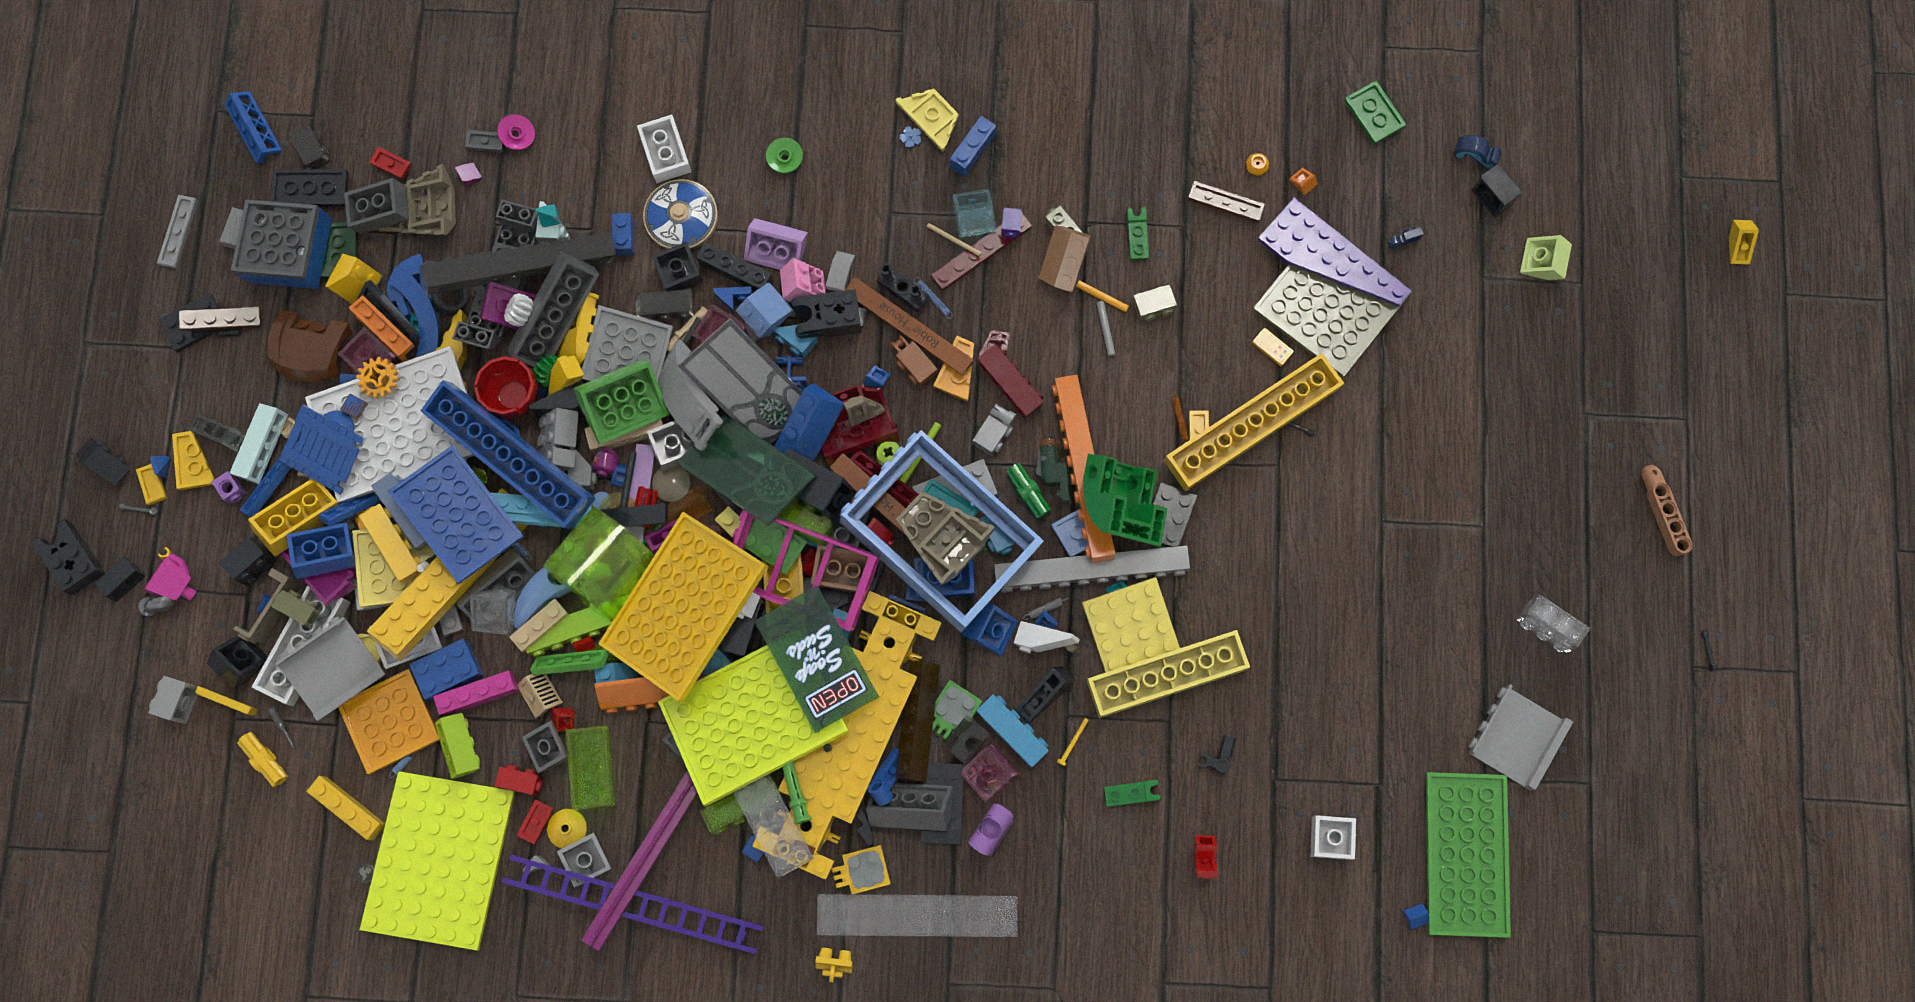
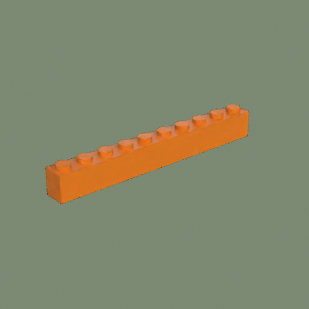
[1052,375,1115,563]

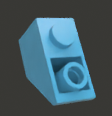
[773,325,818,358]

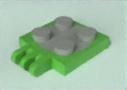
[932,680,983,740]

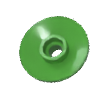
[766,138,803,173]

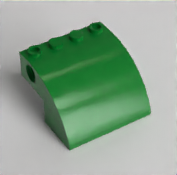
[1083,453,1168,547]

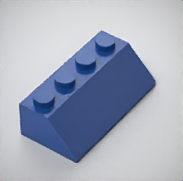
[774,383,844,462]

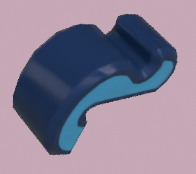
[1453,135,1502,169]

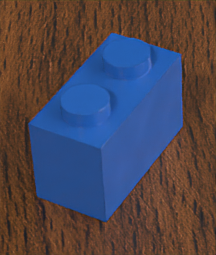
[612,213,635,257]

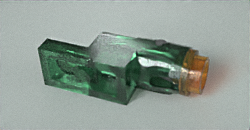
[1036,438,1071,504]

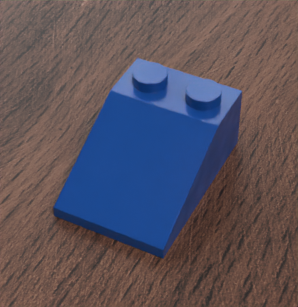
[914,558,976,598]

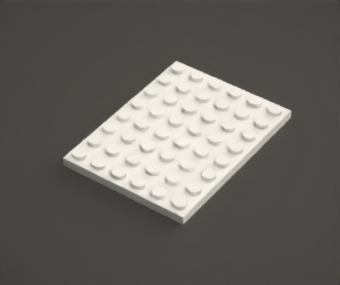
[305,346,475,504]

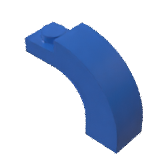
[387,254,431,321]

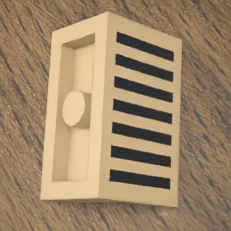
[517,674,563,718]

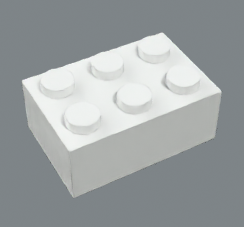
[637,115,692,183]

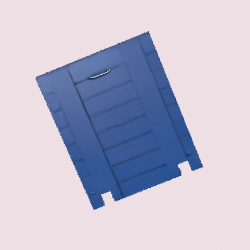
[280,405,365,494]

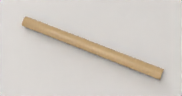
[927,223,982,256]

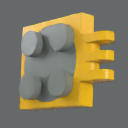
[831,845,891,894]

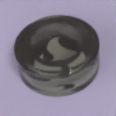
[353,863,375,883]

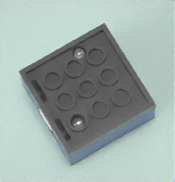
[231,200,332,289]

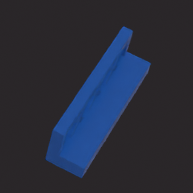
[224,91,282,163]

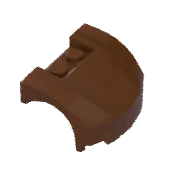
[268,310,353,383]

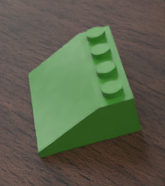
[573,359,669,445]

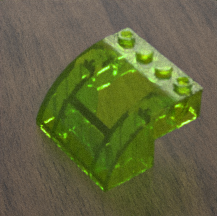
[543,506,655,623]

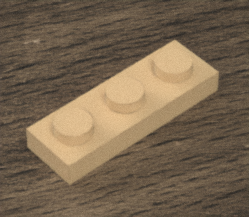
[509,599,568,652]

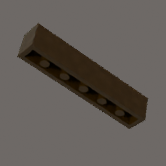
[895,661,940,782]

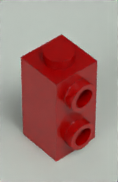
[494,764,543,796]

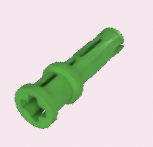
[782,761,812,825]

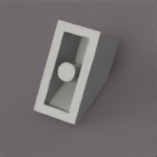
[568,447,598,490]

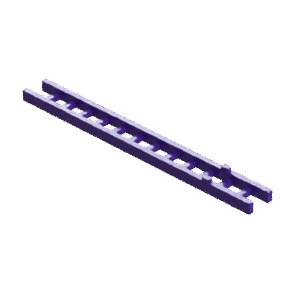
[502,855,764,954]

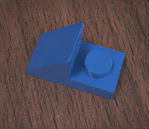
[713,286,753,314]

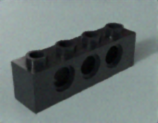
[696,242,774,292]

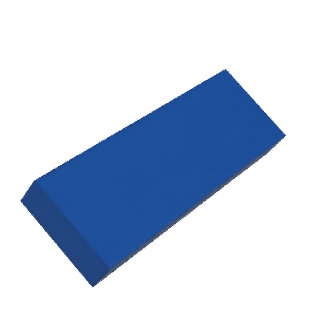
[318,493,380,526]

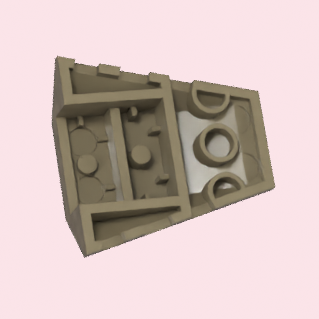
[379,164,456,235]
[895,491,995,585]

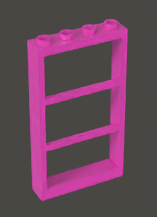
[733,507,881,631]

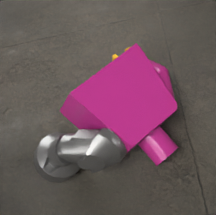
[138,547,196,616]

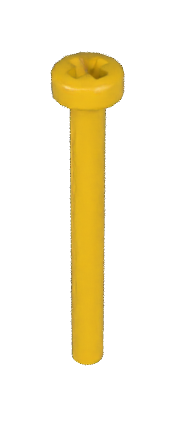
[1057,718,1089,766]

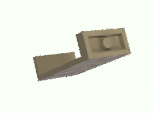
[234,568,302,644]

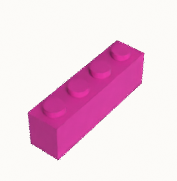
[433,670,519,717]

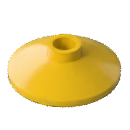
[547,809,587,848]

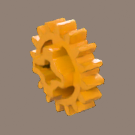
[356,357,400,399]

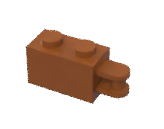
[890,335,938,388]

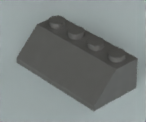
[456,547,536,631]
[866,783,953,831]

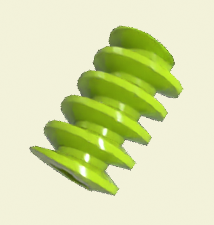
[877,442,900,466]

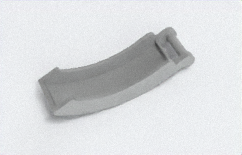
[658,339,723,451]

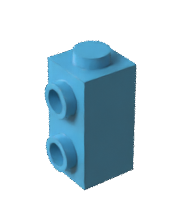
[980,515,1015,556]

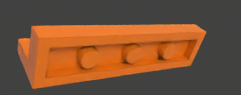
[349,295,415,363]

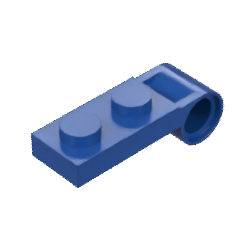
[867,748,899,806]

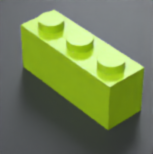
[435,713,480,779]

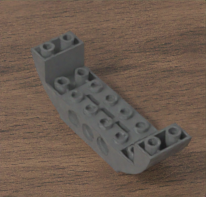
[452,200,538,349]

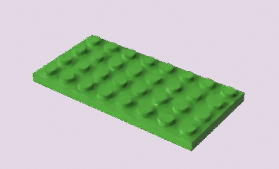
[1426,772,1511,938]

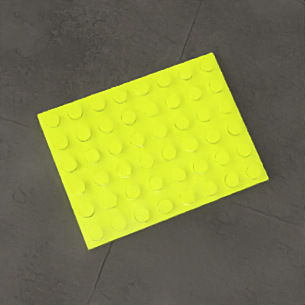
[658,630,849,807]
[360,771,515,951]

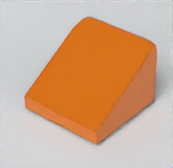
[1289,168,1317,195]

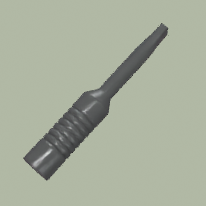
[268,707,296,749]

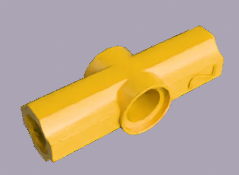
[237,732,288,787]

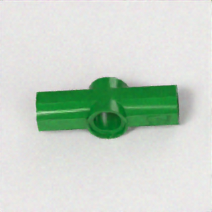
[1006,463,1051,520]

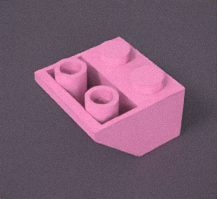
[780,258,826,302]

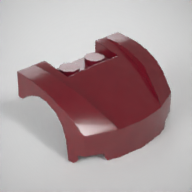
[822,385,900,466]

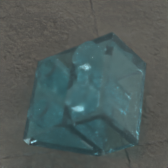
[952,189,996,238]

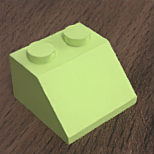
[1520,235,1572,280]

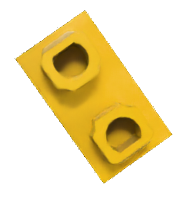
[815,948,853,983]

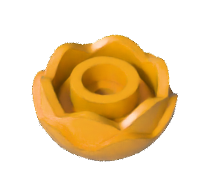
[1246,153,1269,176]

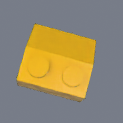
[325,254,382,304]

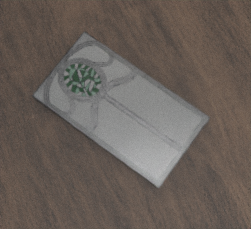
[678,319,803,450]

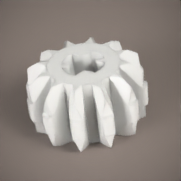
[504,293,533,327]

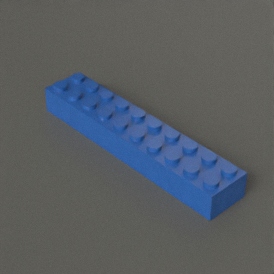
[420,380,596,529]

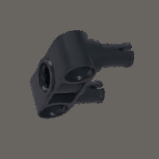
[876,263,930,312]

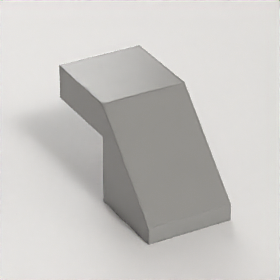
[825,251,855,292]

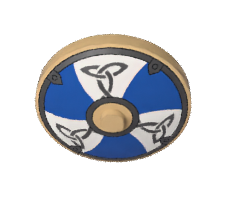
[643,179,718,251]

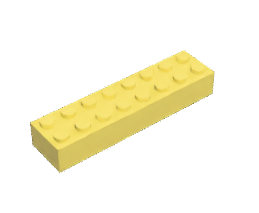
[1087,630,1250,718]

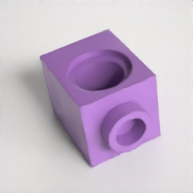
[212,471,246,504]

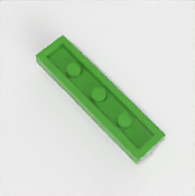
[530,649,609,675]

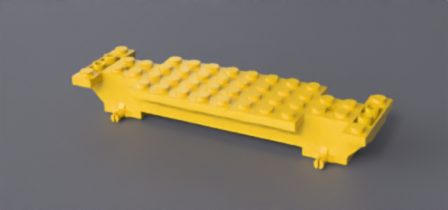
[753,591,942,880]

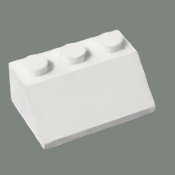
[370,626,442,669]

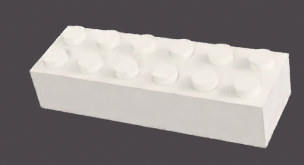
[252,586,351,706]

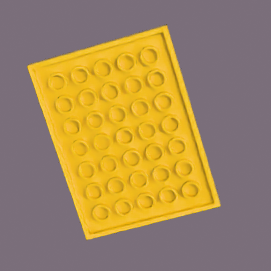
[598,512,769,703]

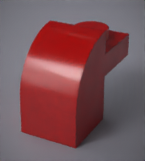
[1194,835,1218,879]

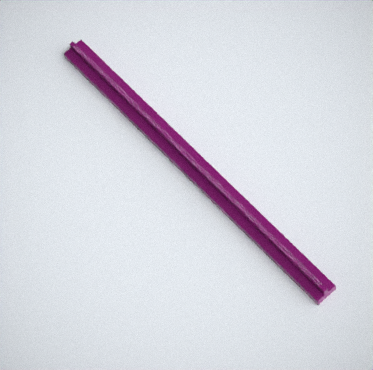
[581,771,698,952]

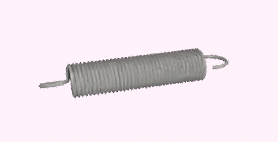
[1023,597,1068,620]

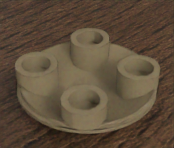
[652,466,691,503]

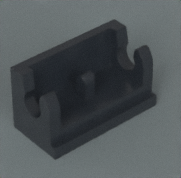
[95,556,145,602]

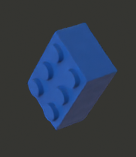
[287,523,356,579]
[409,639,484,702]

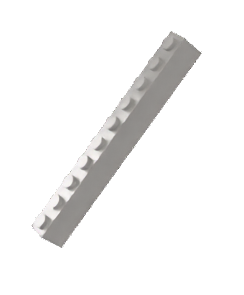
[994,546,1190,593]

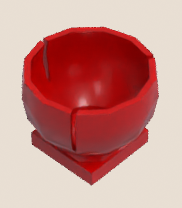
[474,356,539,422]

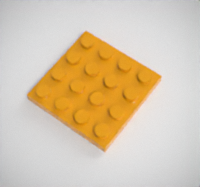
[338,669,439,775]

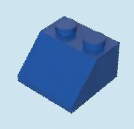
[962,603,1018,655]

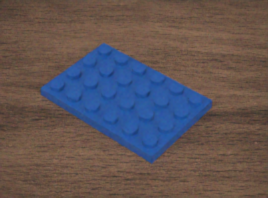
[388,445,523,584]

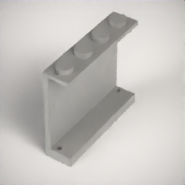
[275,616,386,721]
[1468,684,1573,791]

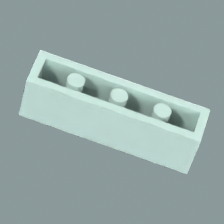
[230,403,289,484]

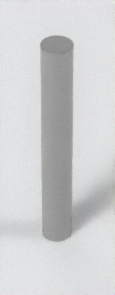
[1097,301,1116,357]

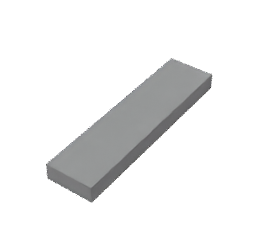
[157,195,198,269]

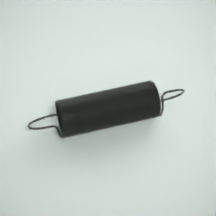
[214,328,246,337]

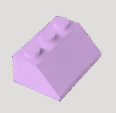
[744,218,808,270]

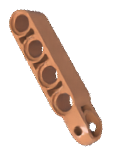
[1641,465,1693,557]

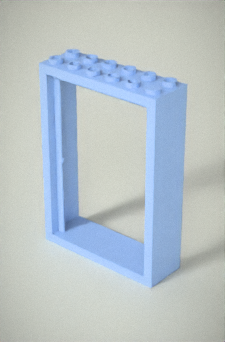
[840,430,1044,632]

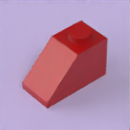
[867,517,895,548]

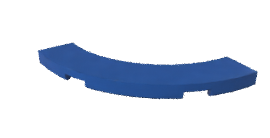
[388,266,440,358]

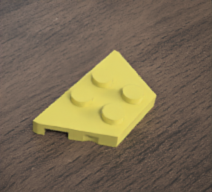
[895,89,959,152]

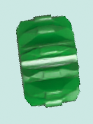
[533,355,559,387]

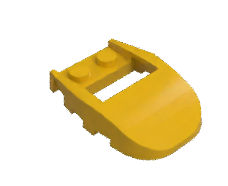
[556,292,599,365]

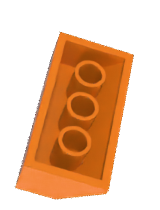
[594,677,669,714]

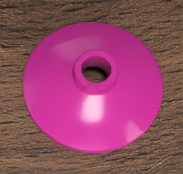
[497,114,535,150]

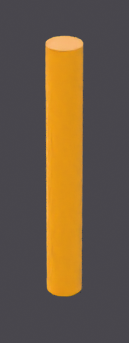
[1076,280,1129,312]

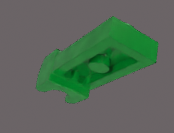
[1126,207,1149,261]
[1104,780,1161,807]

